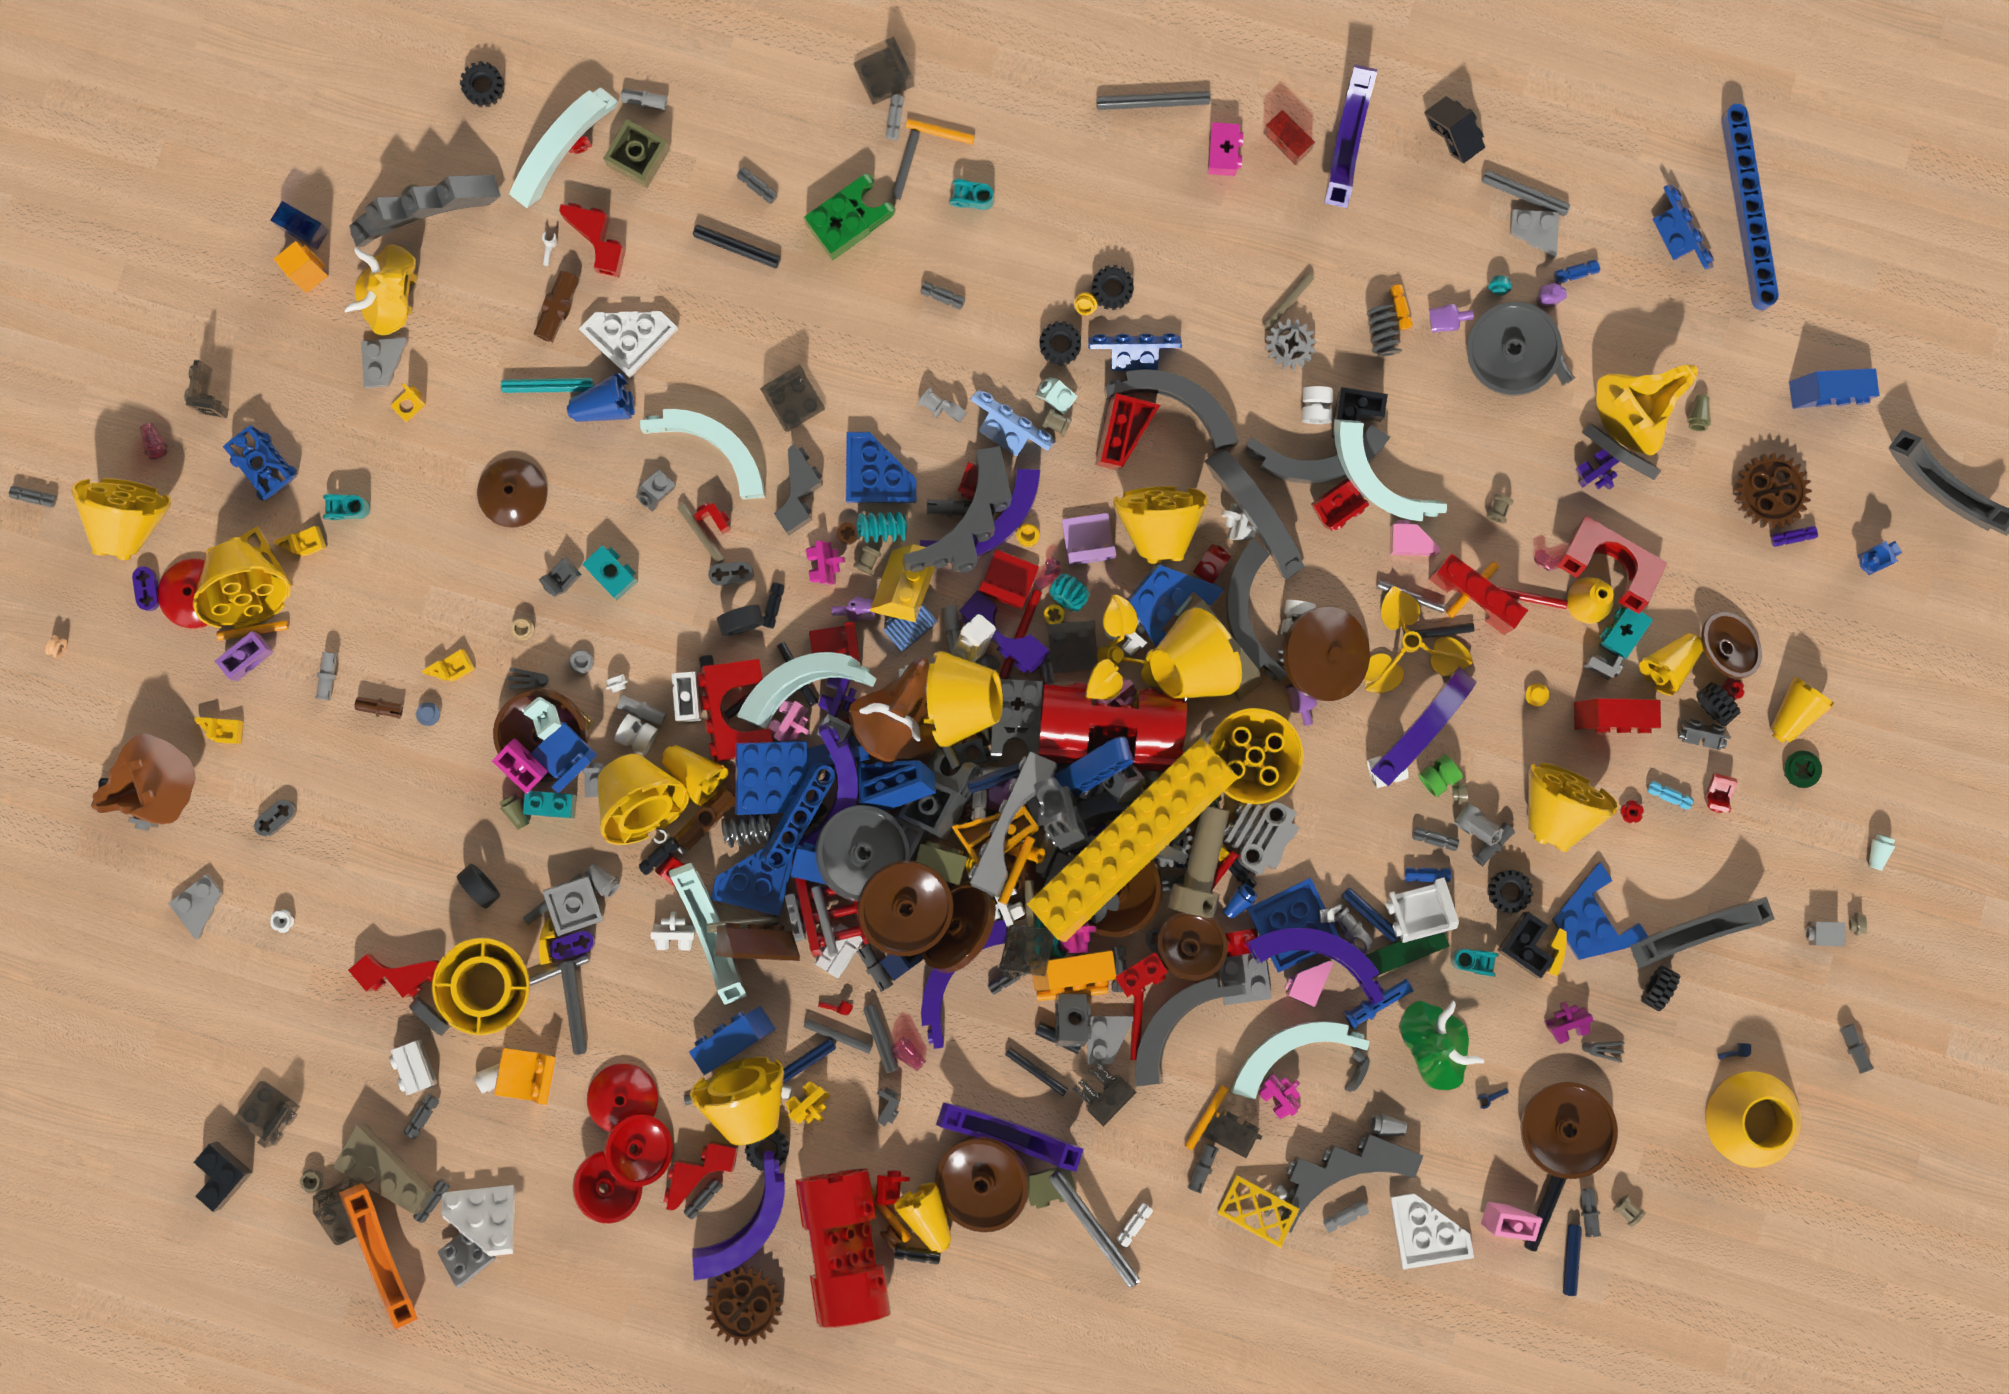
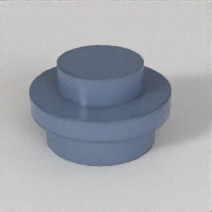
[416,702,440,726]

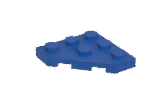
[846,432,917,503]
[711,847,796,916]

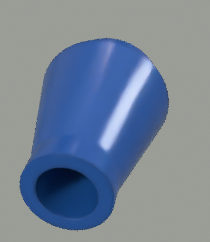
[1223,884,1257,919]

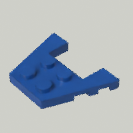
[1127,563,1224,647]
[1552,863,1648,960]

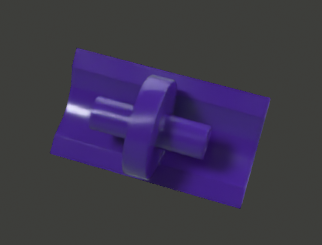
[1576,449,1620,490]
[818,677,857,718]

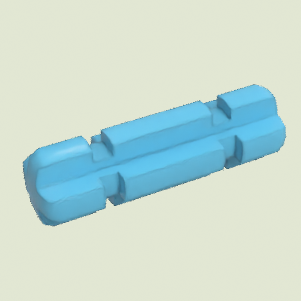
[1647,781,1694,810]

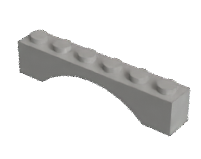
[969,752,1057,897]

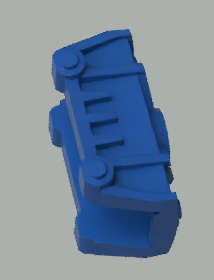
[222,425,298,501]

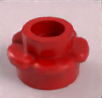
[1722,678,1745,701]
[1620,800,1644,823]

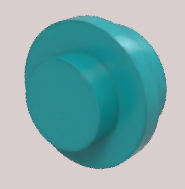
[1488,275,1512,296]

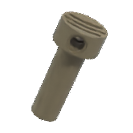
[1168,805,1230,918]

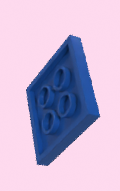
[735,741,807,815]
[1247,878,1340,973]

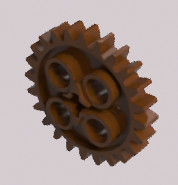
[1733,453,1812,529]
[705,1266,783,1346]

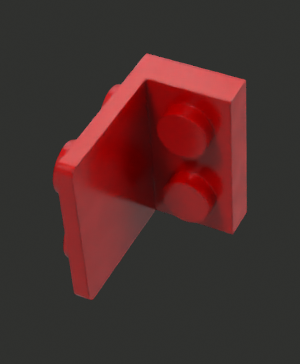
[979,550,1039,610]
[809,622,861,665]

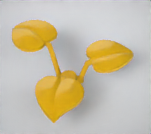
[1364,586,1473,693]
[1086,594,1159,700]

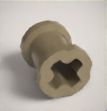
[1043,408,1072,437]
[1486,494,1514,524]
[853,545,881,575]
[1613,1195,1646,1227]

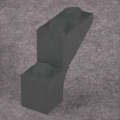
[774,444,823,536]

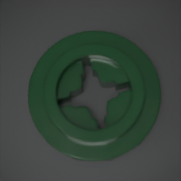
[1783,750,1822,788]

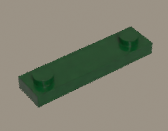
[1365,932,1450,978]

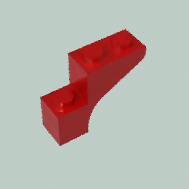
[559,203,626,278]
[348,954,440,998]
[663,1141,739,1210]

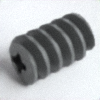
[1367,305,1402,356]
[721,814,772,848]

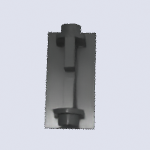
[1678,719,1731,750]

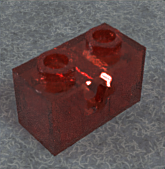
[1263,109,1315,166]

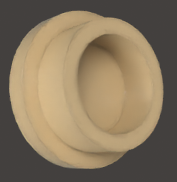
[510,617,534,641]

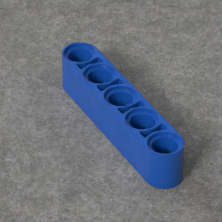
[1052,738,1134,797]
[762,763,835,870]

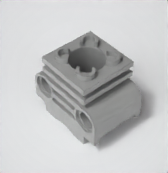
[1223,802,1299,875]

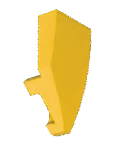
[274,526,327,556]
[422,649,475,681]
[194,717,243,744]
[539,918,558,965]
[1546,928,1567,976]

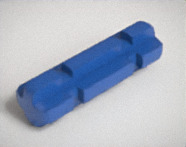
[1554,260,1600,284]
[1404,867,1451,882]

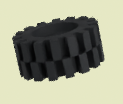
[460,61,505,107]
[1092,265,1134,310]
[1039,321,1081,366]
[1696,682,1741,726]
[1487,870,1533,913]
[1641,965,1681,1012]
[745,1129,789,1171]

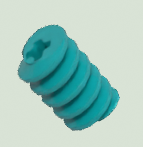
[856,512,907,543]

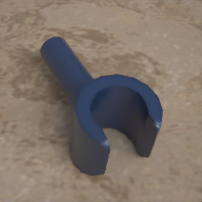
[1717,1043,1751,1059]
[1476,1088,1509,1109]

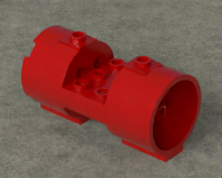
[1038,682,1187,772]
[795,1168,891,1328]

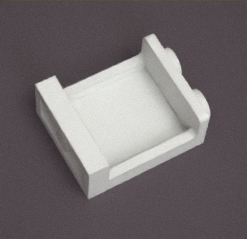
[1386,878,1459,943]

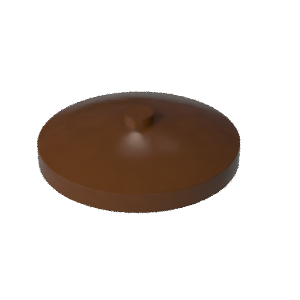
[1283,607,1370,701]
[493,689,588,782]
[1088,859,1163,938]
[857,861,953,956]
[922,881,996,973]
[1520,1082,1618,1179]
[935,1137,1030,1232]

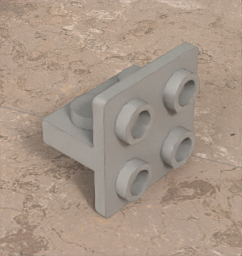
[438,1233,497,1288]

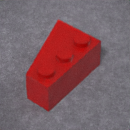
[1095,393,1161,471]
[1574,698,1661,734]

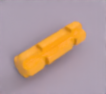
[1389,284,1413,330]

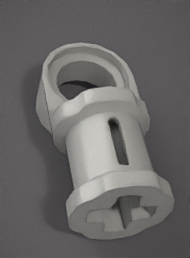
[918,387,967,423]
[1333,907,1372,954]

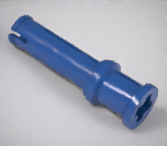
[1343,979,1414,1030]

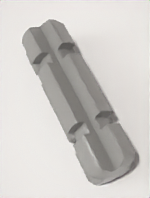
[886,94,904,140]
[1323,1201,1369,1232]

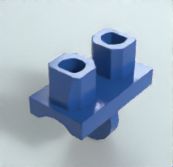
[1857,541,1902,575]

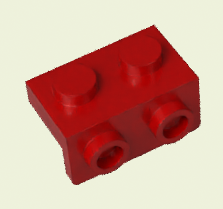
[1311,478,1370,531]
[1116,953,1168,997]

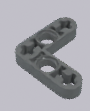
[1582,422,1661,480]

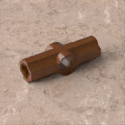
[534,270,580,343]
[674,786,735,851]

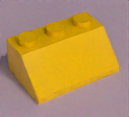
[870,544,935,622]

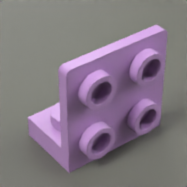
[1062,513,1116,566]

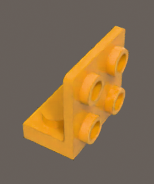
[494,1048,556,1105]

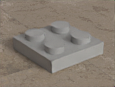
[543,875,603,936]
[1219,953,1271,1005]

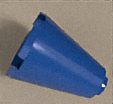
[566,373,635,422]

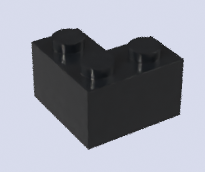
[1424,96,1486,164]
[1331,387,1388,438]
[1497,912,1554,979]
[193,1141,253,1212]

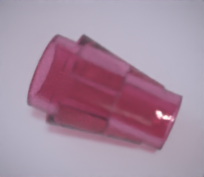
[140,423,168,459]
[891,1036,926,1071]

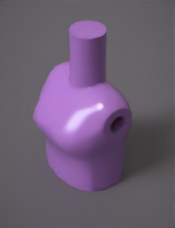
[1536,283,1567,308]
[1429,304,1474,333]
[832,596,876,622]
[1286,683,1317,726]
[986,778,1013,812]

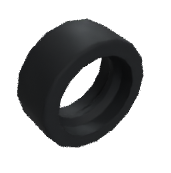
[717,605,764,637]
[456,863,500,909]

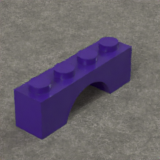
[959,590,1050,674]

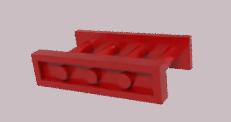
[791,861,869,957]

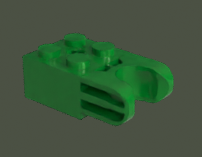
[804,174,896,261]

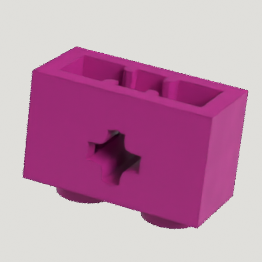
[1208,122,1244,176]
[492,738,548,794]

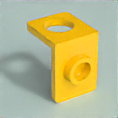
[391,382,426,422]

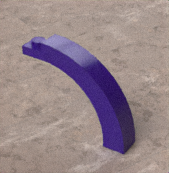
[1324,64,1377,208]
[920,469,1040,557]
[1371,667,1477,787]
[795,722,858,849]
[921,920,1008,1049]
[1245,928,1385,1004]
[936,1102,1084,1172]
[692,1151,785,1281]

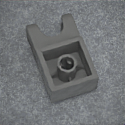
[991,679,1043,761]
[898,749,981,842]
[1034,778,1090,853]

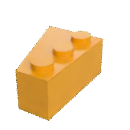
[273,241,328,293]
[952,806,1039,866]
[1030,951,1116,994]

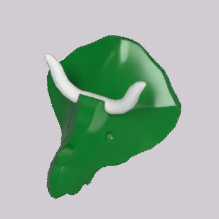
[1399,1001,1485,1090]

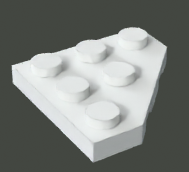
[579,311,678,378]
[441,1185,516,1256]
[1390,1193,1474,1269]

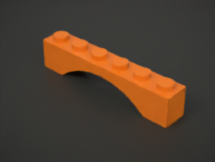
[339,1183,418,1330]

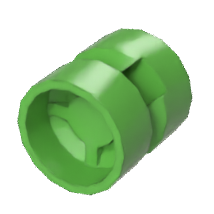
[1418,754,1463,798]

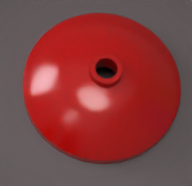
[158,559,208,629]
[587,1063,659,1133]
[604,1114,673,1187]
[573,1151,643,1224]

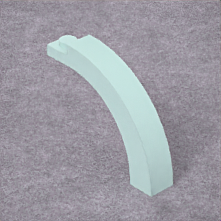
[509,87,618,208]
[640,409,765,499]
[1334,419,1447,521]
[737,652,877,729]
[669,862,747,1005]
[1230,1021,1370,1099]

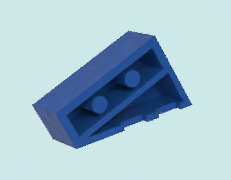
[1789,368,1880,409]
[857,760,936,811]
[689,1005,776,1076]

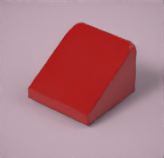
[655,853,685,886]

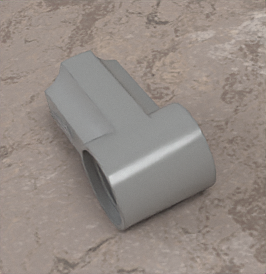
[1454,803,1504,846]

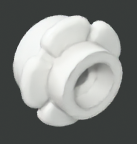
[606,674,628,693]
[270,909,294,933]

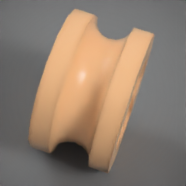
[45,635,67,659]

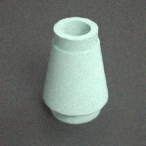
[1868,834,1896,871]

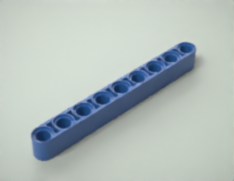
[1721,104,1779,310]

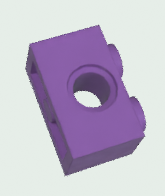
[215,631,274,682]

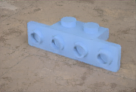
[970,390,1056,456]

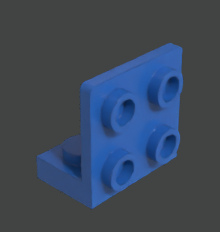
[531,722,597,793]

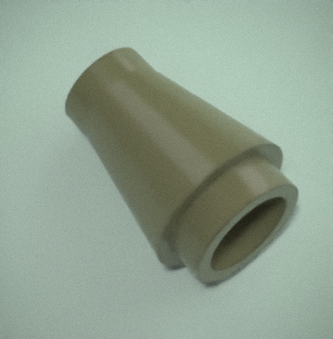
[1687,395,1711,431]
[499,793,529,830]

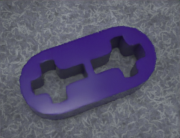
[132,566,159,611]
[550,931,595,960]

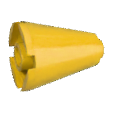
[1567,577,1614,623]
[1639,633,1703,696]
[1770,676,1835,743]
[662,745,728,806]
[894,1182,952,1253]

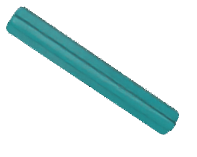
[501,378,594,393]

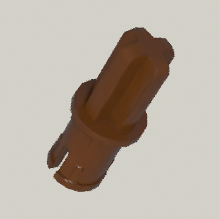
[354,697,403,719]

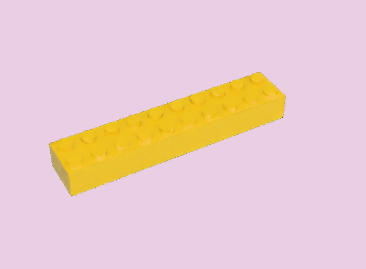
[1027,738,1238,942]

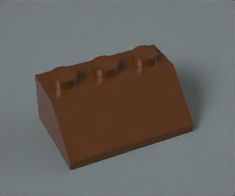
[715,923,800,961]

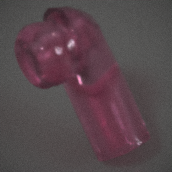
[1534,549,1562,571]
[1034,557,1061,590]

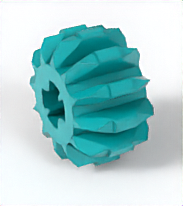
[1049,574,1090,612]

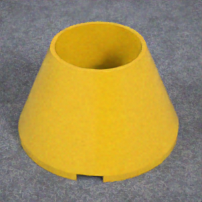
[1150,608,1242,698]
[927,652,1003,747]
[597,754,689,845]
[432,938,530,1035]
[690,1057,784,1145]
[1705,1071,1801,1167]

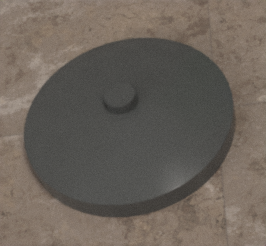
[1467,302,1562,396]
[815,805,910,902]

